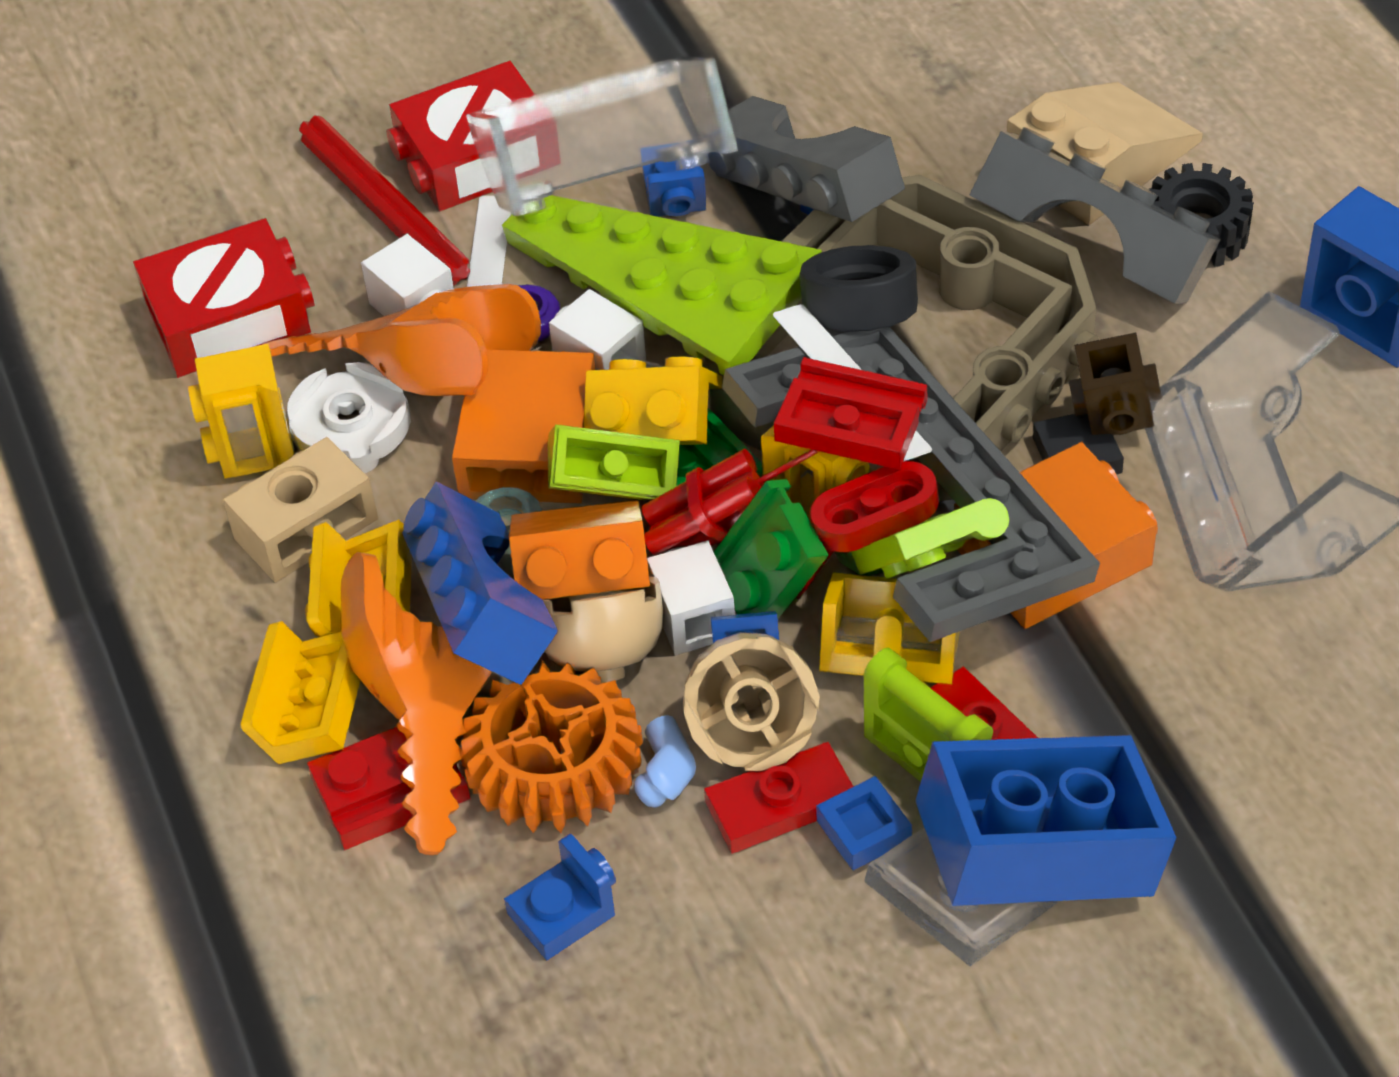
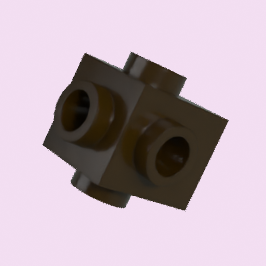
[1069,332,1162,435]

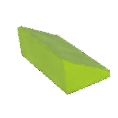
[548,424,680,501]

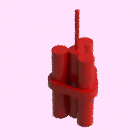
[641,449,818,556]

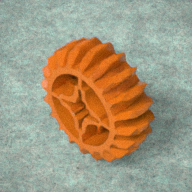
[460,661,643,833]

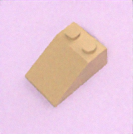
[1007,82,1203,225]

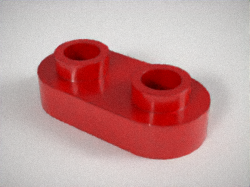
[810,461,939,552]

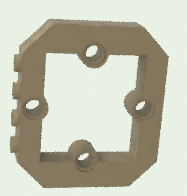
[701,175,1099,501]

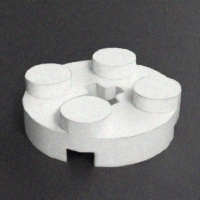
[287,362,411,473]

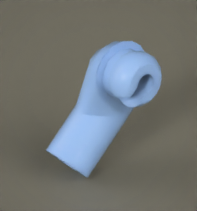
[634,715,696,808]

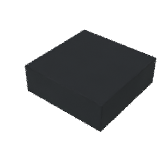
[1032,414,1124,474]

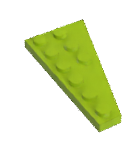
[502,191,822,375]

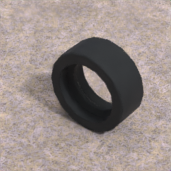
[800,245,918,332]

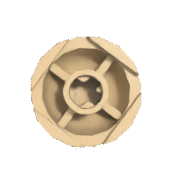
[543,576,663,683]
[683,632,820,771]

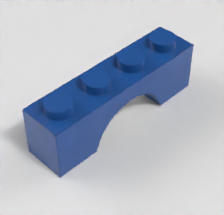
[402,481,558,685]

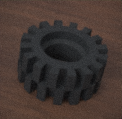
[1149,163,1254,267]

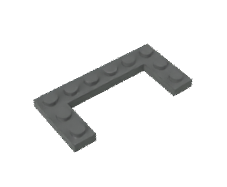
[722,327,1100,642]

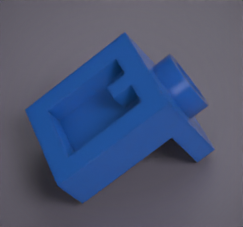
[640,143,706,217]
[504,833,616,961]

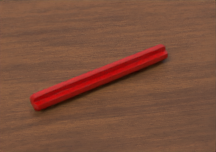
[299,115,471,286]

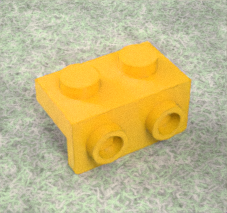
[584,357,722,445]
[305,519,412,637]
[240,621,360,764]

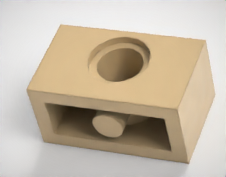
[223,437,378,583]

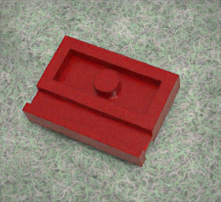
[774,357,927,470]
[307,727,471,851]

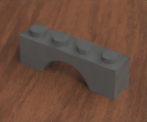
[701,96,905,222]
[969,127,1221,304]

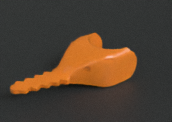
[262,284,541,396]
[341,552,493,855]

